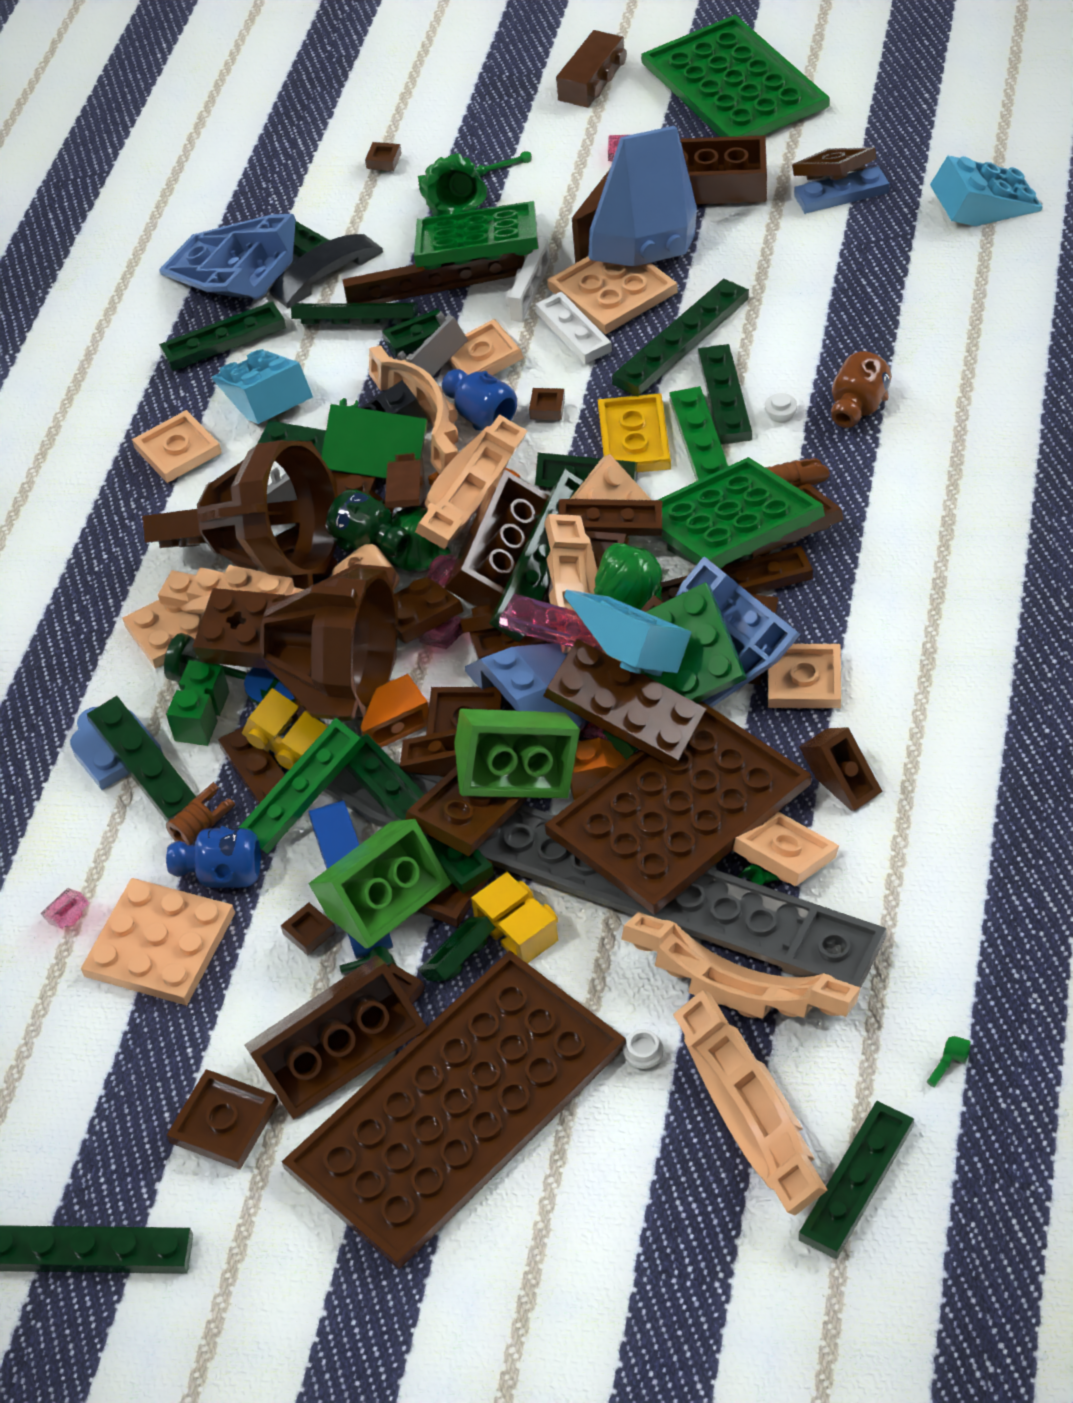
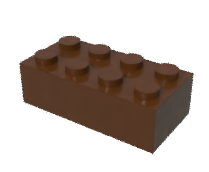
[680,135,767,204]

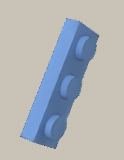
[794,166,889,214]

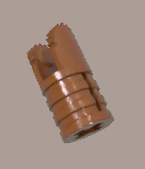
[765,457,830,487]
[166,782,236,845]

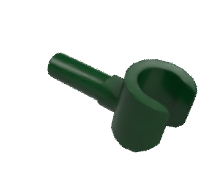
[339,946,397,974]

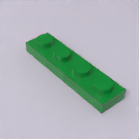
[669,386,728,481]
[238,718,365,854]

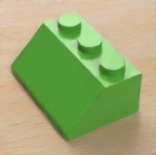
[454,709,580,798]
[308,819,452,948]

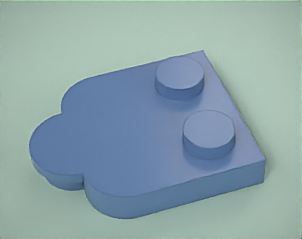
[70,707,163,790]

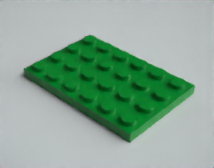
[641,14,830,137]

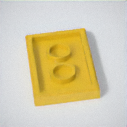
[598,393,671,473]

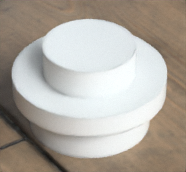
[765,393,797,423]
[623,1029,664,1069]

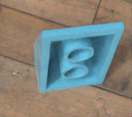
[564,589,691,676]

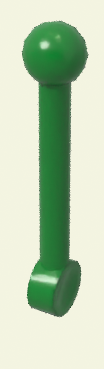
[476,151,532,177]

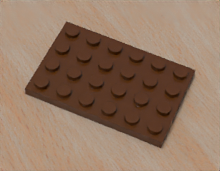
[545,701,811,915]

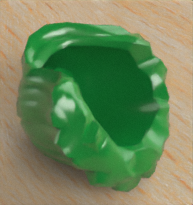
[421,153,487,216]
[379,507,451,572]
[594,543,662,610]

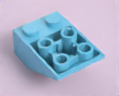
[930,155,1043,226]
[212,349,313,424]

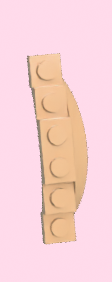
[369,345,459,475]
[415,415,527,549]
[544,514,621,662]
[158,565,304,613]
[621,912,860,1019]
[673,990,827,1216]

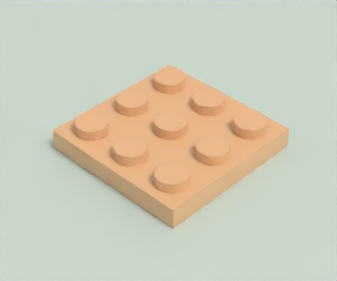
[547,256,678,335]
[81,878,235,1006]

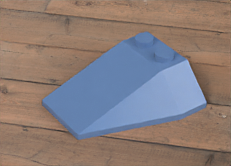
[589,126,697,267]
[159,214,296,299]
[676,556,801,707]
[465,643,591,730]

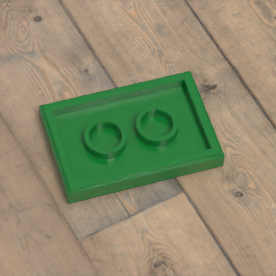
[321,404,428,480]

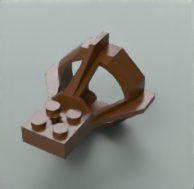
[142,440,338,589]
[193,564,398,721]

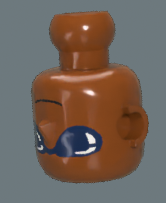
[831,351,892,428]

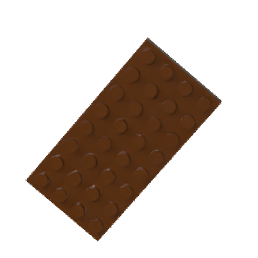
[282,950,626,1270]

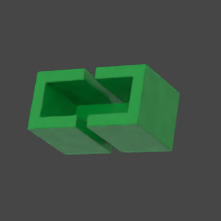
[166,660,230,746]

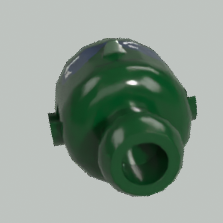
[325,490,410,557]

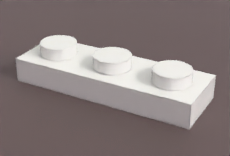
[506,238,550,322]
[535,291,612,364]

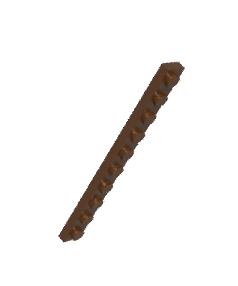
[470,546,813,660]

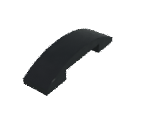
[269,234,383,309]

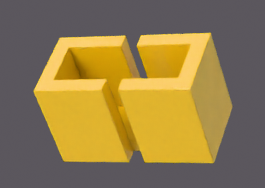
[242,688,328,770]
[471,872,559,964]

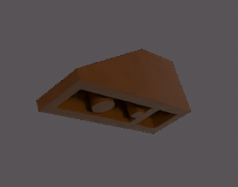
[385,453,426,508]
[399,729,457,777]

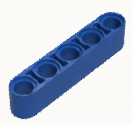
[308,800,393,959]

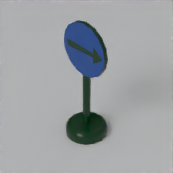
[164,633,297,705]

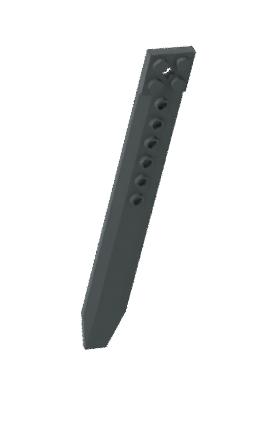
[324,764,886,989]

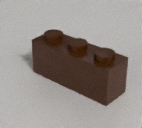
[556,30,627,108]

